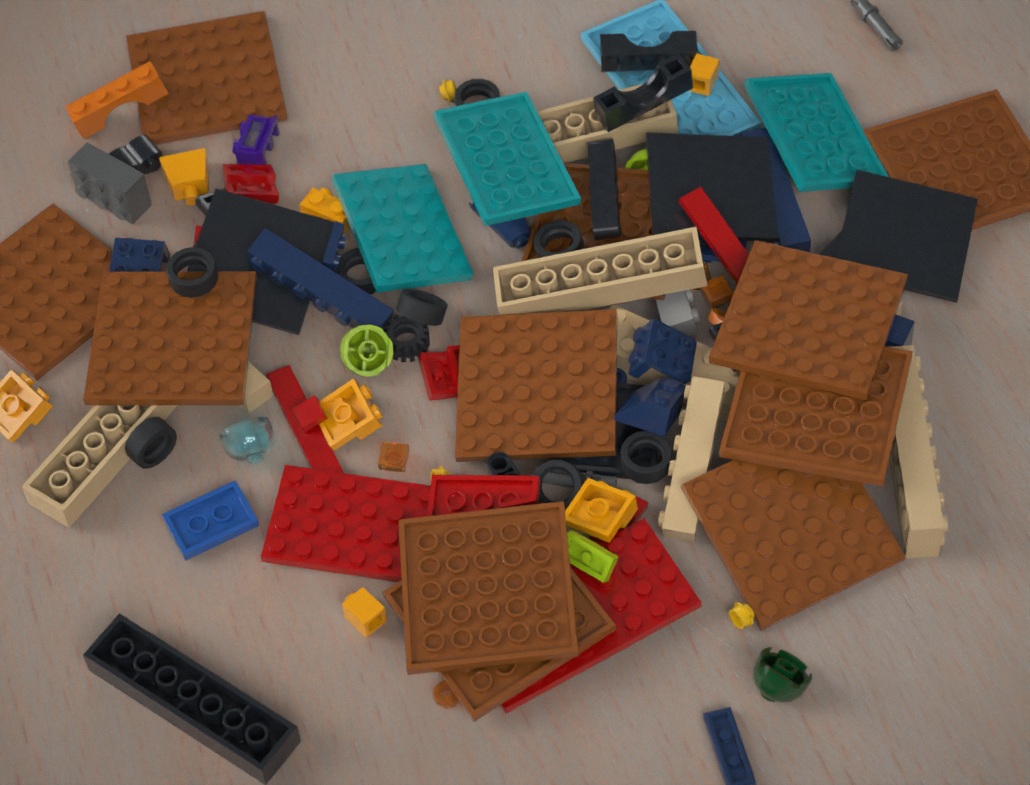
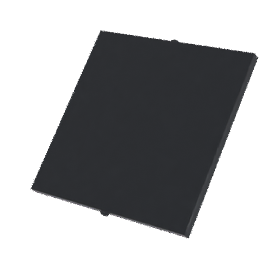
[646,133,778,242]
[836,170,978,303]
[187,188,334,335]

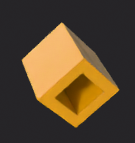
[689,53,720,96]
[342,587,387,638]

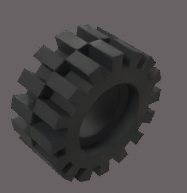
[383,314,430,362]

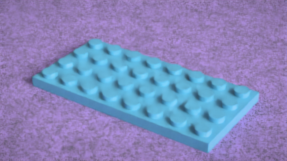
[581,0,761,136]

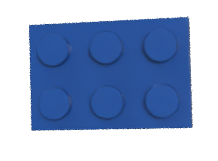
[162,480,259,561]

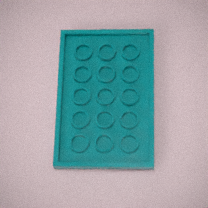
[744,73,889,192]
[434,91,581,226]
[332,164,474,293]

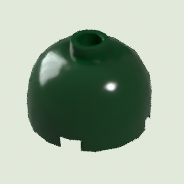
[753,647,813,702]

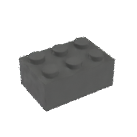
[68,142,152,224]

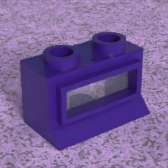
[233,115,280,164]

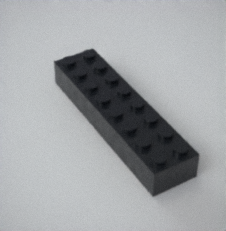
[83,613,301,785]

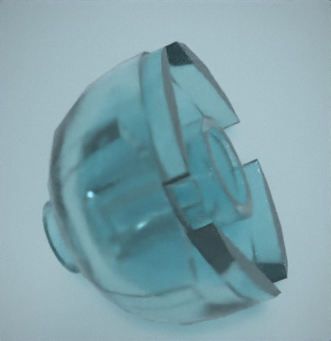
[219,417,275,465]

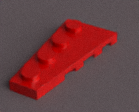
[427,475,540,516]

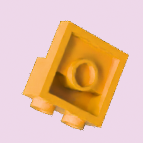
[299,187,350,234]
[0,370,53,443]
[319,378,383,451]
[565,478,638,543]

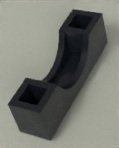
[600,30,698,72]
[593,53,693,132]

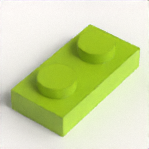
[567,530,618,583]

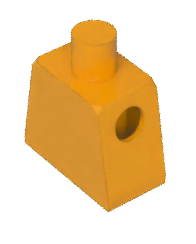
[159,148,209,206]

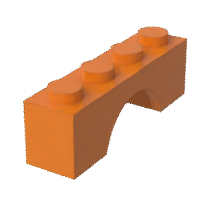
[65,61,169,139]

